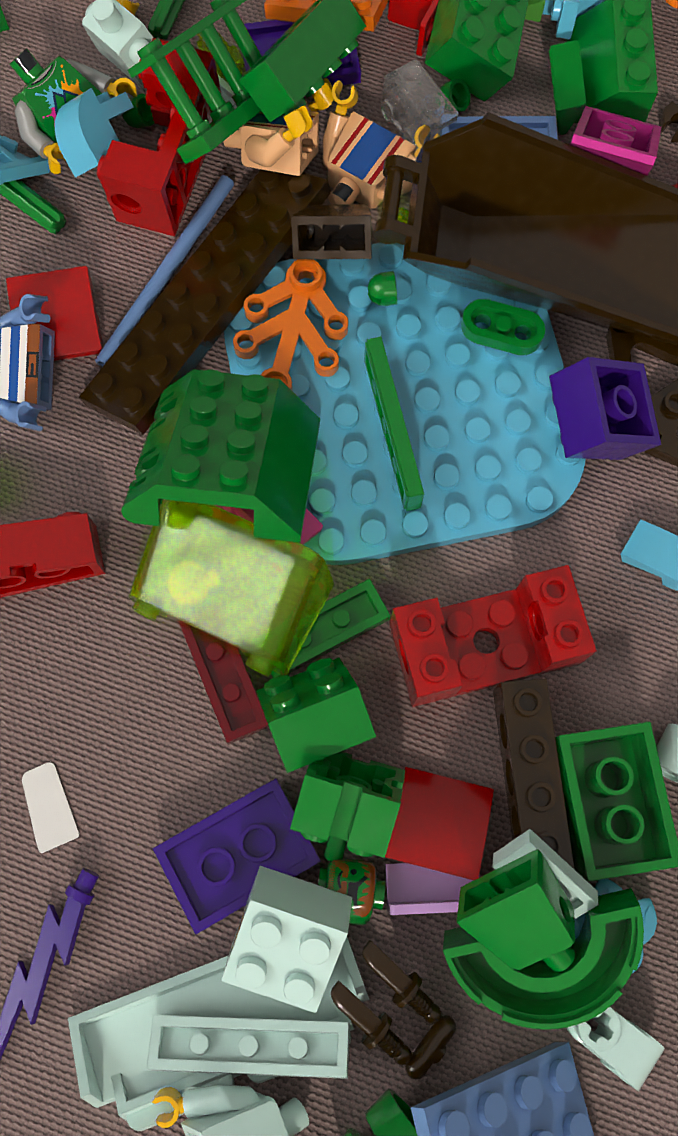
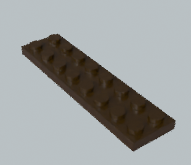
[79,169,332,435]

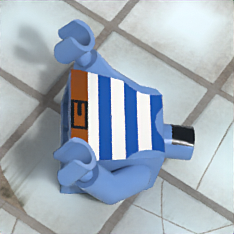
[0,294,55,431]

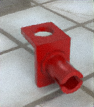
[388,0,439,57]

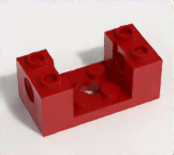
[97,38,222,237]
[389,565,597,707]

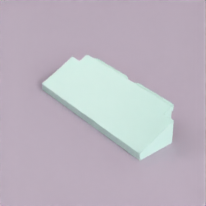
[68,937,369,1131]

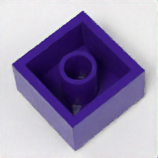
[549,357,661,460]

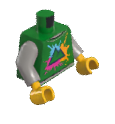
[9,48,137,174]

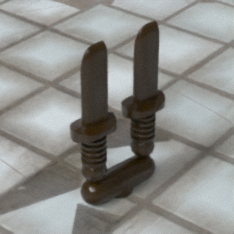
[331,940,456,1080]

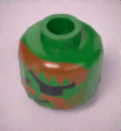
[318,858,385,925]

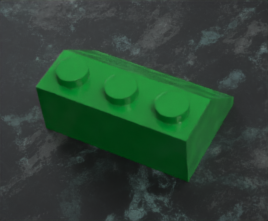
[565,0,658,123]

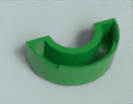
[443,888,644,1029]

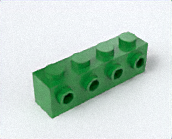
[239,0,366,122]

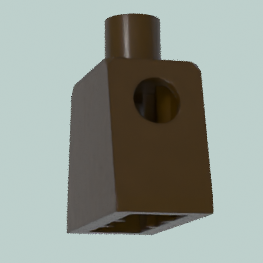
[291,204,372,259]

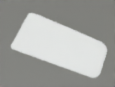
[22,762,79,853]

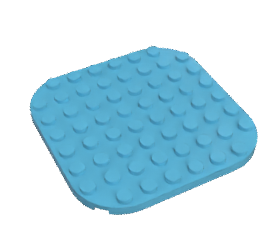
[224,243,586,565]

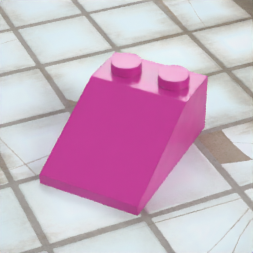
[570,106,661,176]

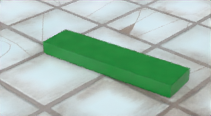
[364,336,424,511]

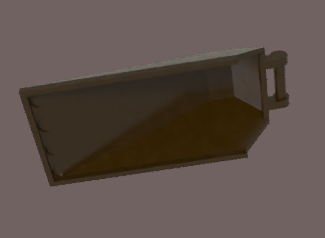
[374,112,678,346]

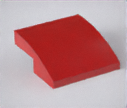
[6,266,103,361]
[385,767,494,881]

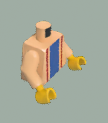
[223,78,334,176]
[323,80,440,209]

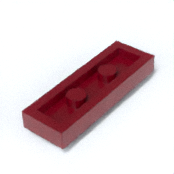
[178,603,269,745]

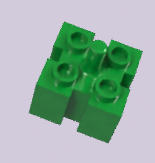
[290,751,405,862]

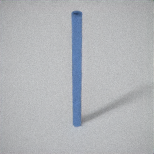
[95,175,234,367]

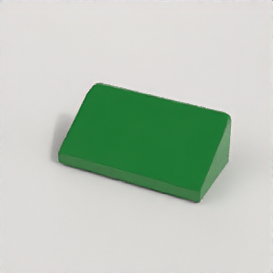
[549,40,586,135]

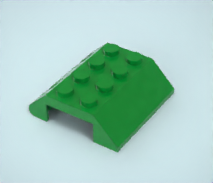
[121,369,320,543]

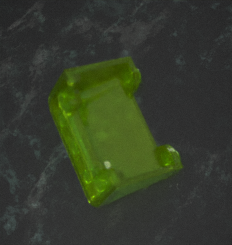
[128,499,335,676]

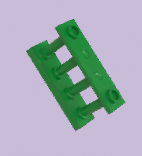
[127,0,262,164]

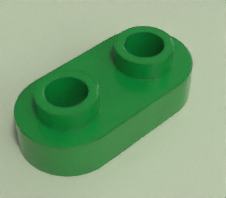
[461,299,545,355]

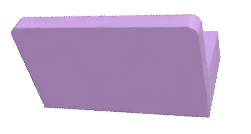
[385,863,480,915]

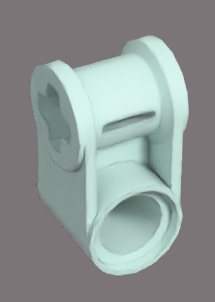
[567,1007,665,1092]

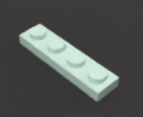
[147,1015,350,1079]

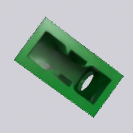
[457,849,575,972]

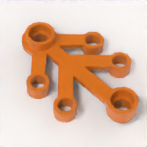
[233,259,349,391]

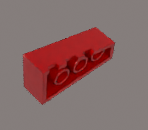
[0,512,105,598]

